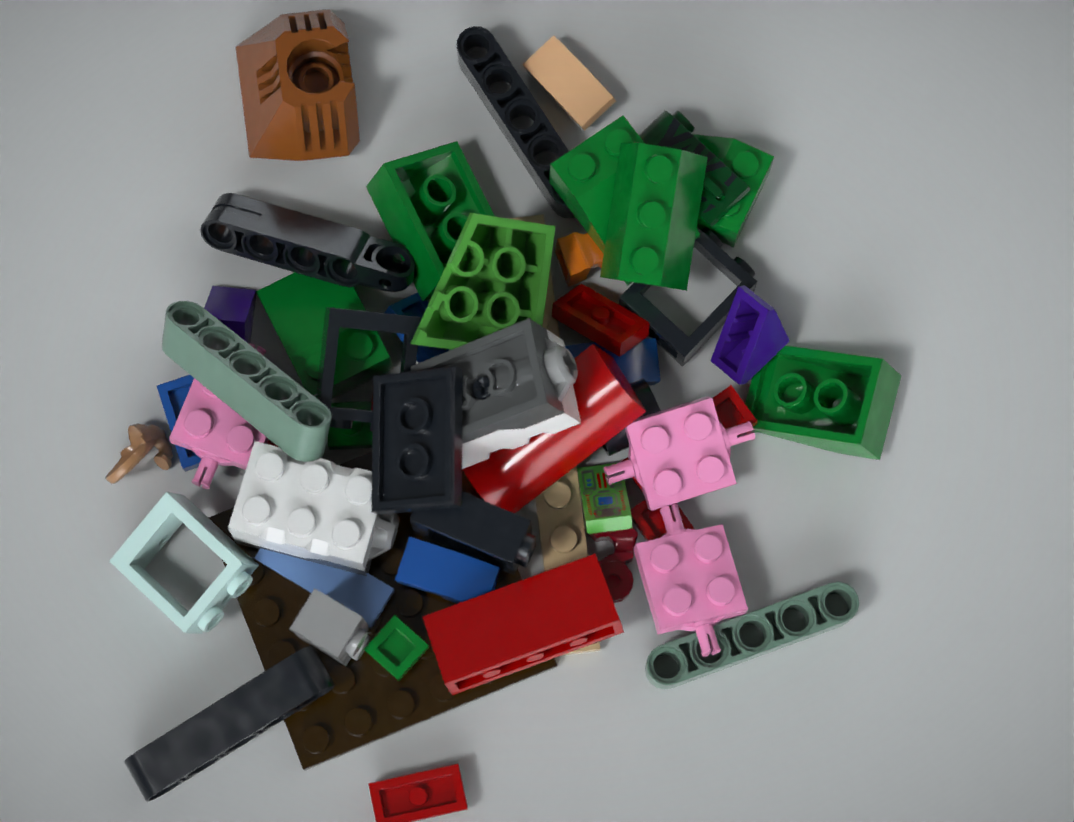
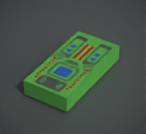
[577,463,633,534]

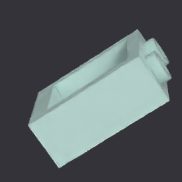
[109,492,259,634]

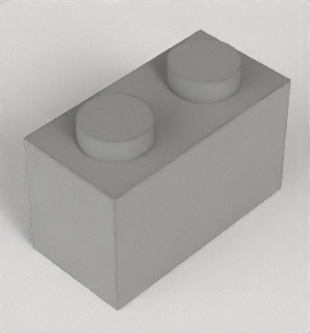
[290,588,371,666]

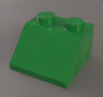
[693,134,774,248]

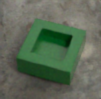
[328,401,373,450]
[364,615,429,681]

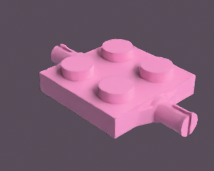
[169,343,269,489]
[603,396,755,511]
[633,504,748,656]

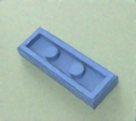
[254,548,395,629]

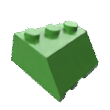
[410,213,556,349]

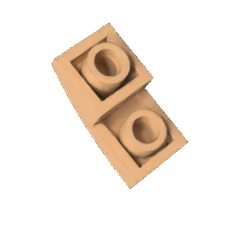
[522,35,616,131]

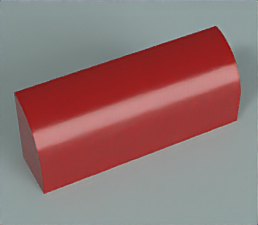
[463,344,646,514]
[422,553,624,695]

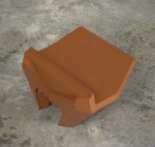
[236,9,360,161]

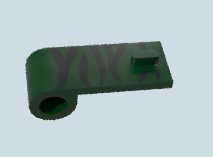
[639,110,750,227]

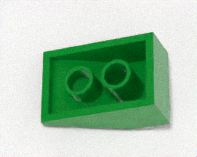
[549,115,700,286]
[256,272,394,399]
[745,345,902,460]

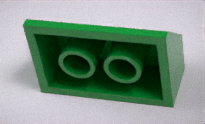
[366,141,495,302]
[600,142,708,291]

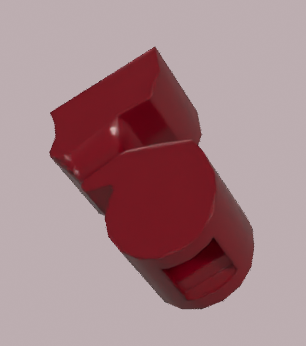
[585,524,638,604]

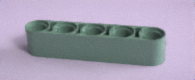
[162,301,332,462]
[645,582,859,689]

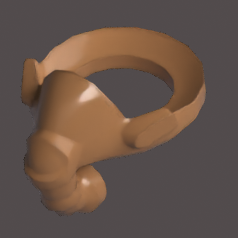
[105,423,173,484]

